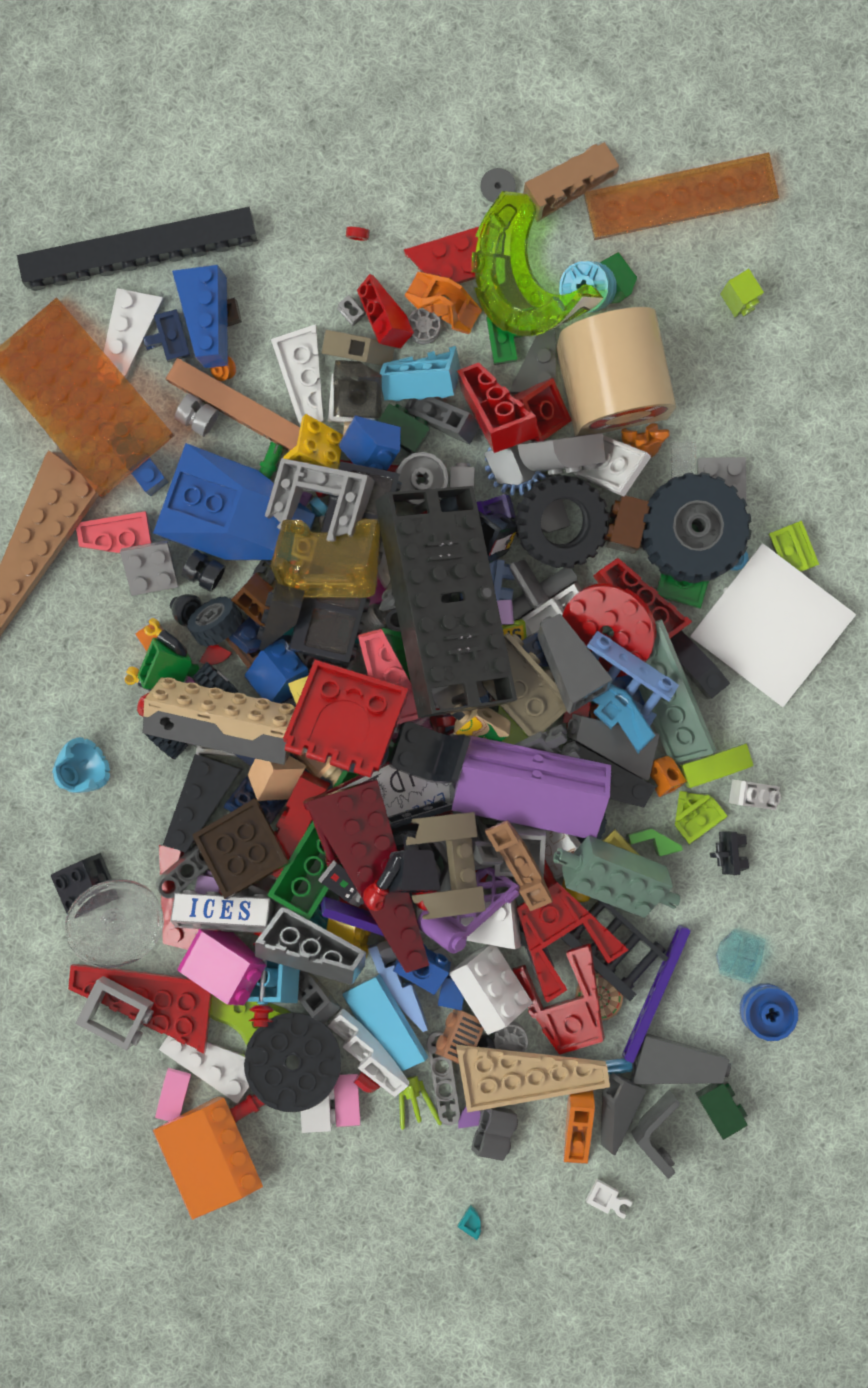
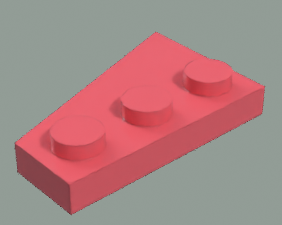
[76,511,152,554]

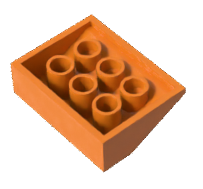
[153,1096,263,1220]

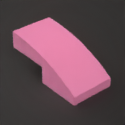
[155,1068,191,1121]
[334,1074,361,1127]

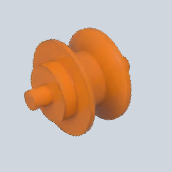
[210,356,236,382]

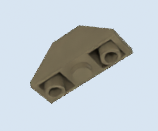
[322,330,395,365]

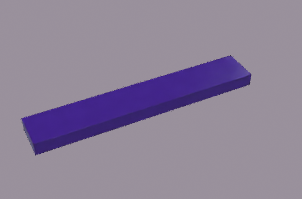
[622,925,691,1063]

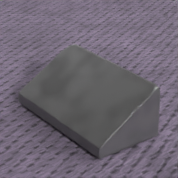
[510,560,549,609]

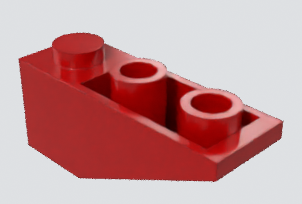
[357,274,414,349]

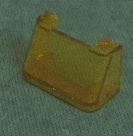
[270,519,380,597]

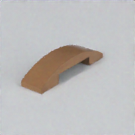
[485,820,552,911]

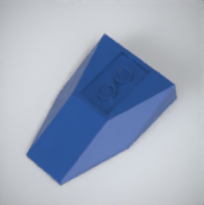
[153,443,316,560]

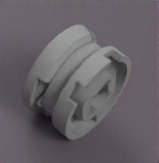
[408,308,440,345]
[494,1022,528,1052]

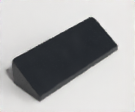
[388,799,454,834]

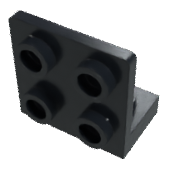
[51,852,119,918]

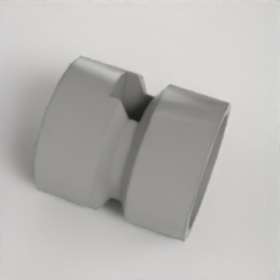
[174,393,219,437]

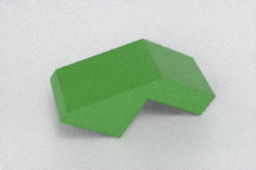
[626,828,683,857]

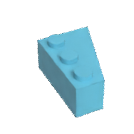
[379,346,461,401]

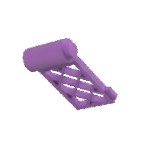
[417,867,520,954]

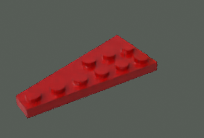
[68,964,212,1054]

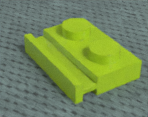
[768,520,819,572]

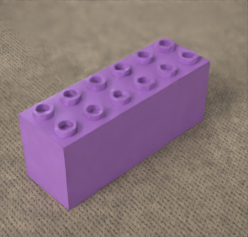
[452,735,611,838]

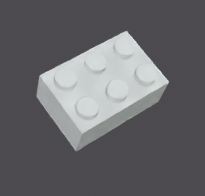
[449,945,533,1035]

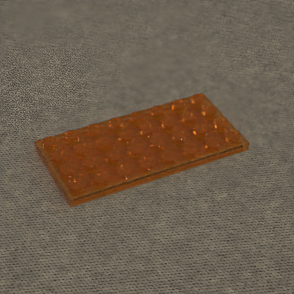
[0,297,175,498]

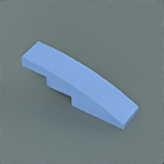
[368,942,428,1032]

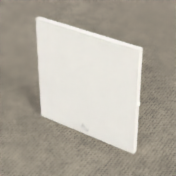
[690,543,856,707]

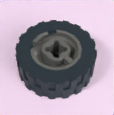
[187,596,243,647]

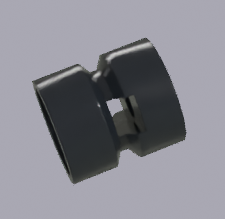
[181,550,226,593]

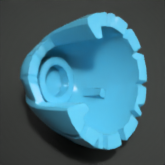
[52,737,110,793]

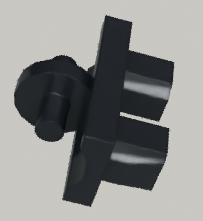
[709,831,749,876]

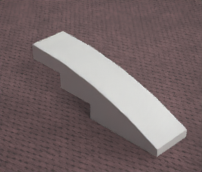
[327,1009,409,1097]

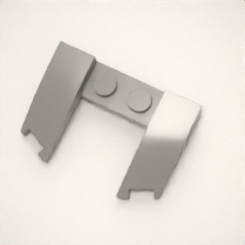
[265,458,375,542]

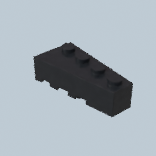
[567,740,655,808]

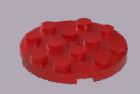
[562,583,657,677]

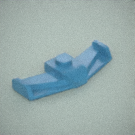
[592,684,656,754]

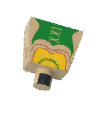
[450,704,511,742]

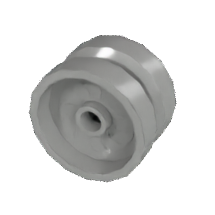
[395,452,448,506]

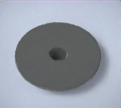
[480,168,516,203]

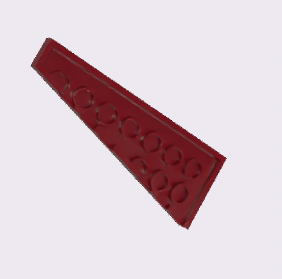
[305,779,429,973]

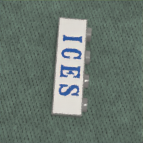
[170,890,275,933]

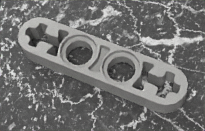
[427,1031,460,1125]

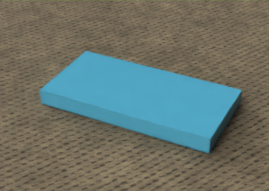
[342,974,429,1071]

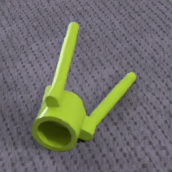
[399,1076,442,1130]

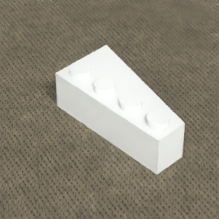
[417,898,521,949]

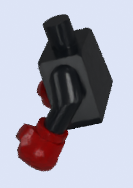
[363,836,441,911]

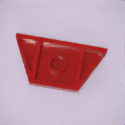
[404,225,491,284]

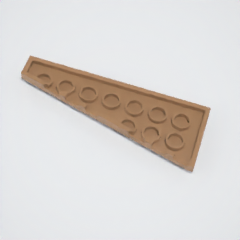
[0,450,103,636]

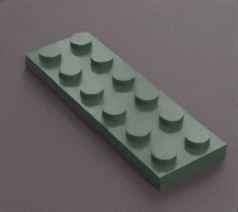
[639,619,716,763]

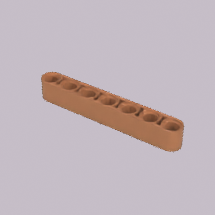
[165,358,300,451]

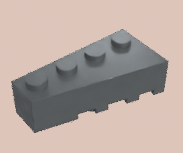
[255,906,366,985]

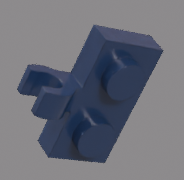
[143,309,191,363]

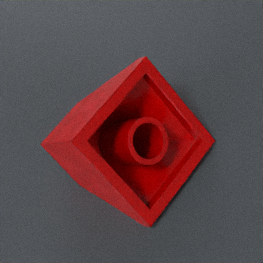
[513,378,572,442]

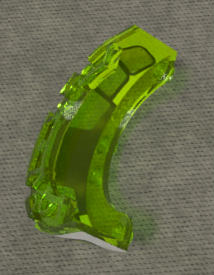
[472,191,603,336]

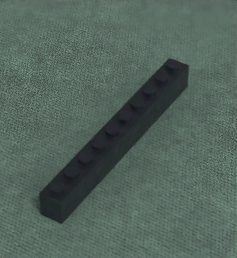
[17,206,258,291]

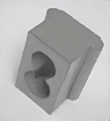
[337,295,366,326]

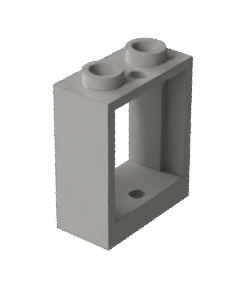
[75,976,154,1050]

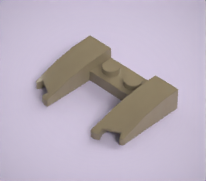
[406,812,486,919]

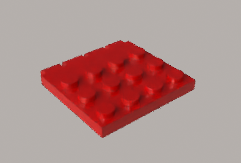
[283,660,409,778]

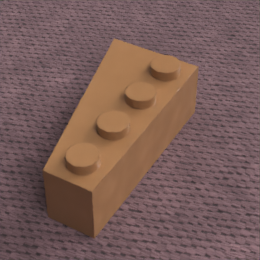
[523,142,619,222]

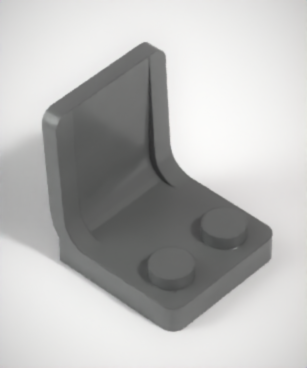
[631,1090,680,1179]

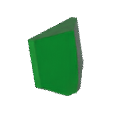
[583,252,637,304]

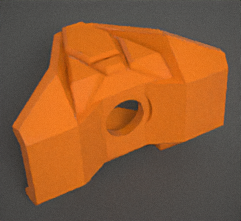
[405,272,482,334]

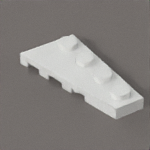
[271,324,324,426]
[159,1036,249,1104]

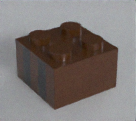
[603,495,649,554]

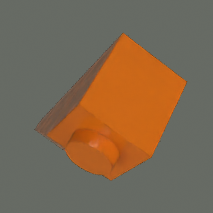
[564,1090,595,1164]

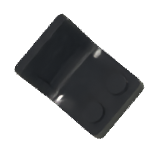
[389,722,471,784]

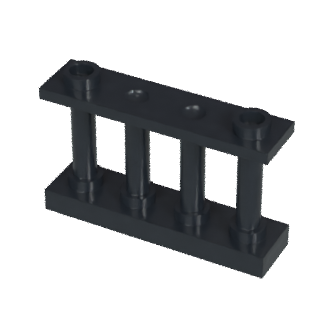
[561,899,669,1001]

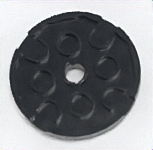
[244,1013,341,1112]

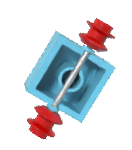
[246,932,299,1027]

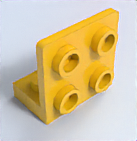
[283,414,343,469]

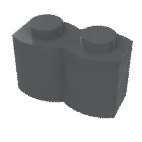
[471,1107,518,1161]

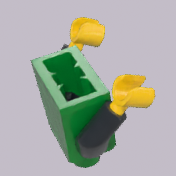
[125,618,199,691]

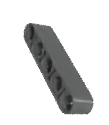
[156,844,208,898]

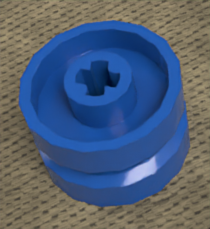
[740,983,798,1041]

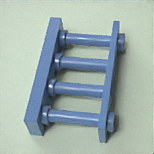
[587,631,679,726]

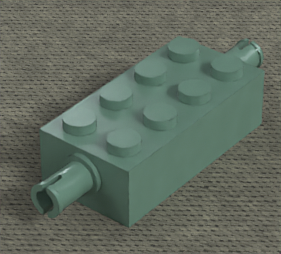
[553,835,680,918]

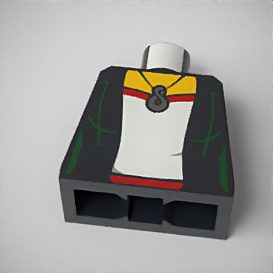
[480,513,518,564]

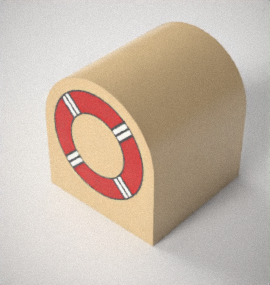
[556,307,676,436]

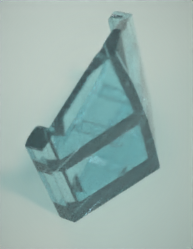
[716,929,766,984]

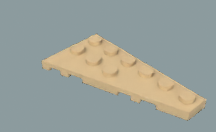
[456,1045,610,1113]

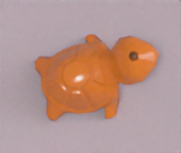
[621,423,670,458]

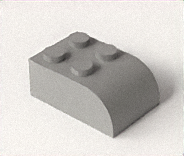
[518,433,606,475]

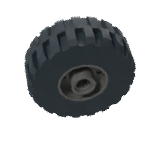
[641,472,752,583]

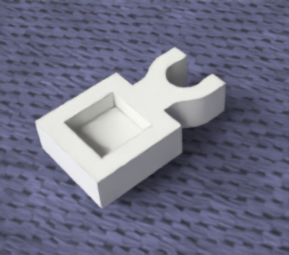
[586,1179,632,1219]

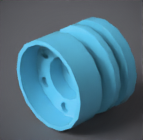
[559,261,616,313]

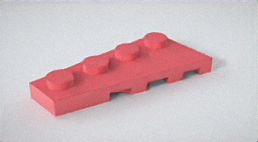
[358,629,420,724]

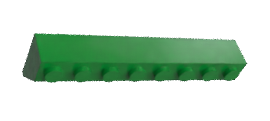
[267,741,395,920]

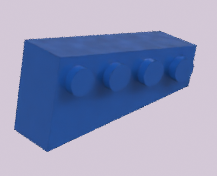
[172,265,228,368]

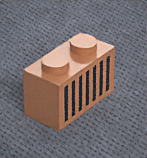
[435,1009,484,1064]

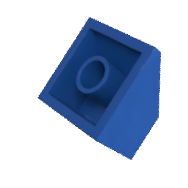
[339,416,401,477]
[245,639,309,703]

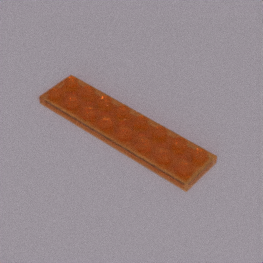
[584,152,779,240]

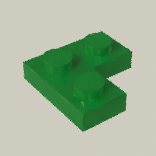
[486,309,537,365]

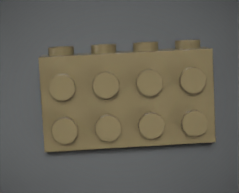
[482,633,567,737]

